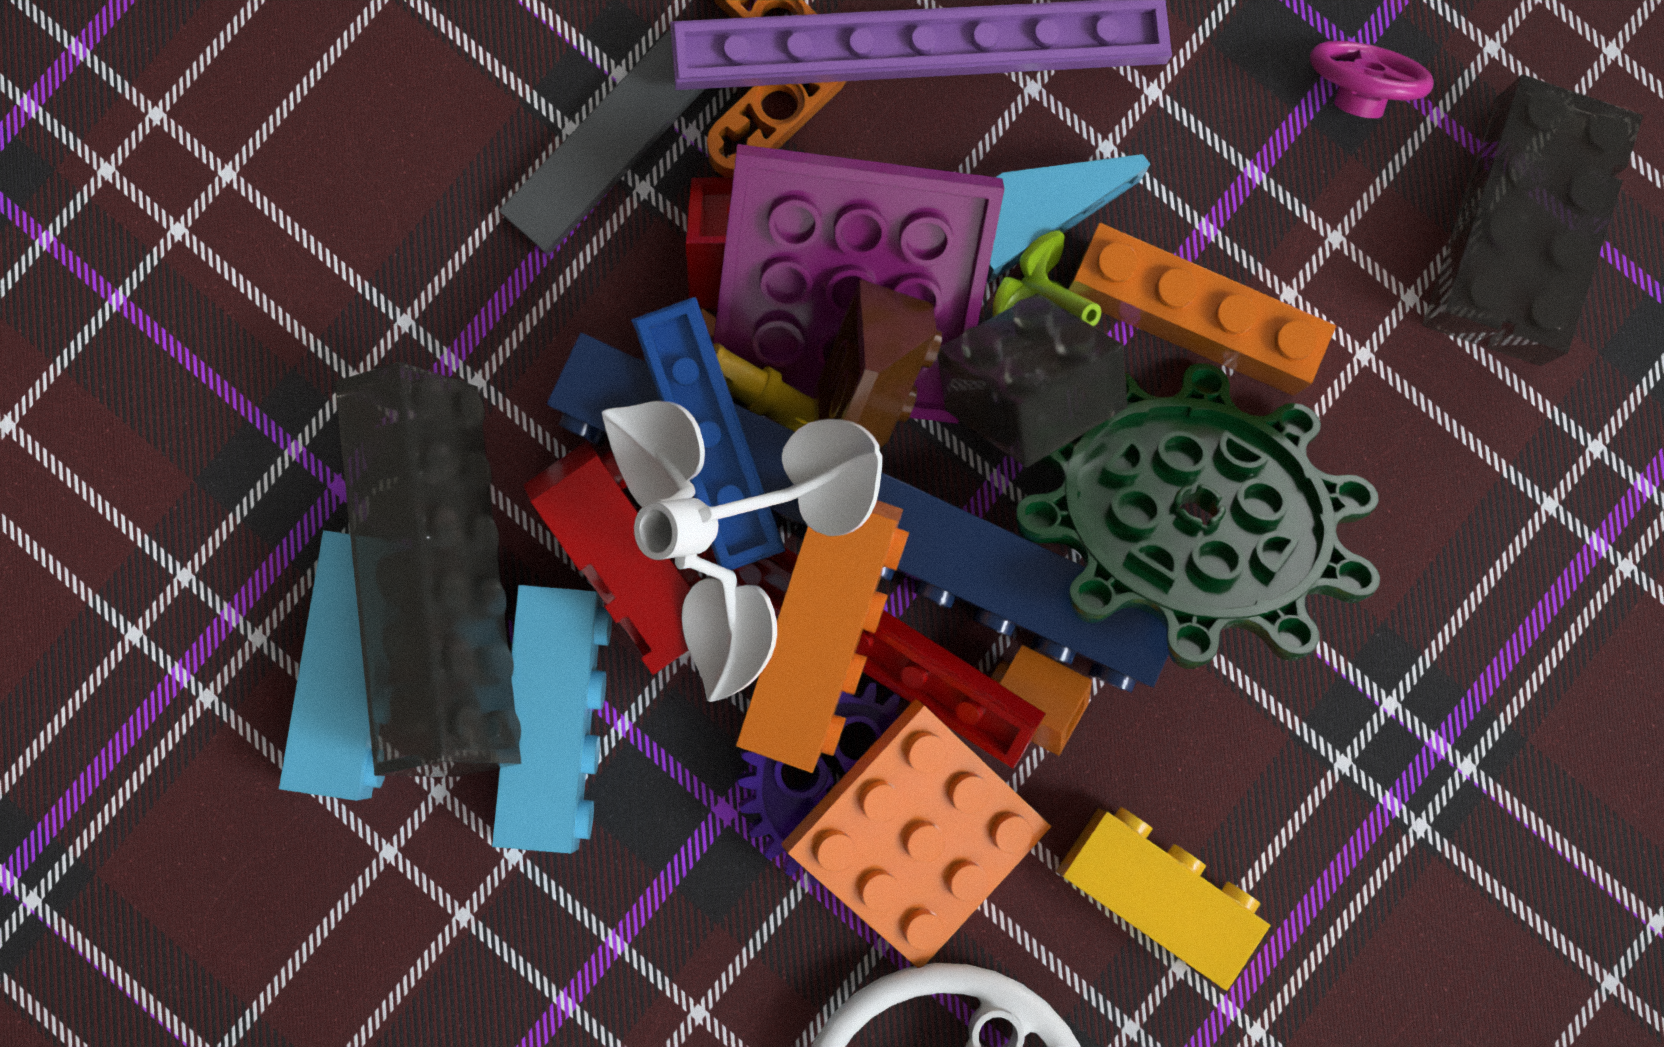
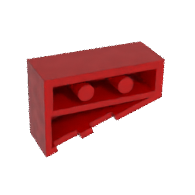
[523,440,702,675]

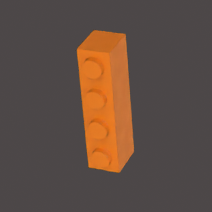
[1068,223,1337,396]
[736,500,909,773]

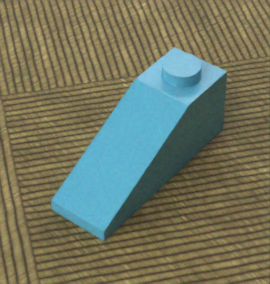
[986,154,1150,284]

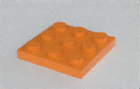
[781,699,1052,968]

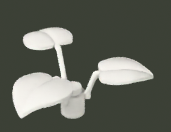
[602,401,882,702]

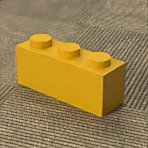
[1055,806,1271,991]

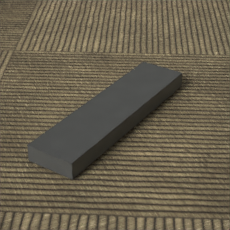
[499,30,705,257]

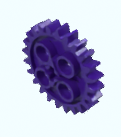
[736,680,905,887]

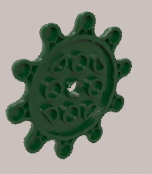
[1015,363,1380,669]

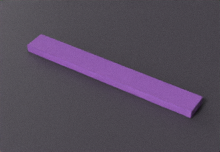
[670,0,1172,90]

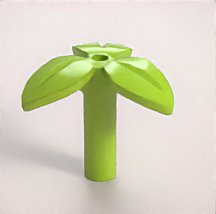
[992,230,1102,328]

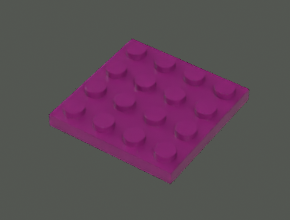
[713,144,1005,424]

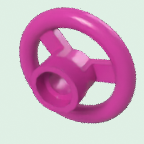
[1309,41,1434,118]

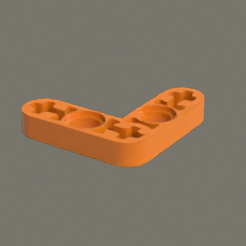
[707,0,847,179]

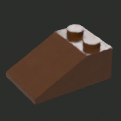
[814,279,942,449]

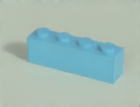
[279,530,419,801]
[492,585,612,854]

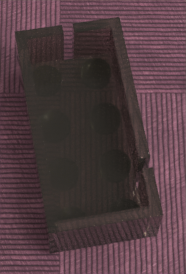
[1422,74,1643,366]

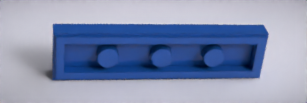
[632,297,786,570]

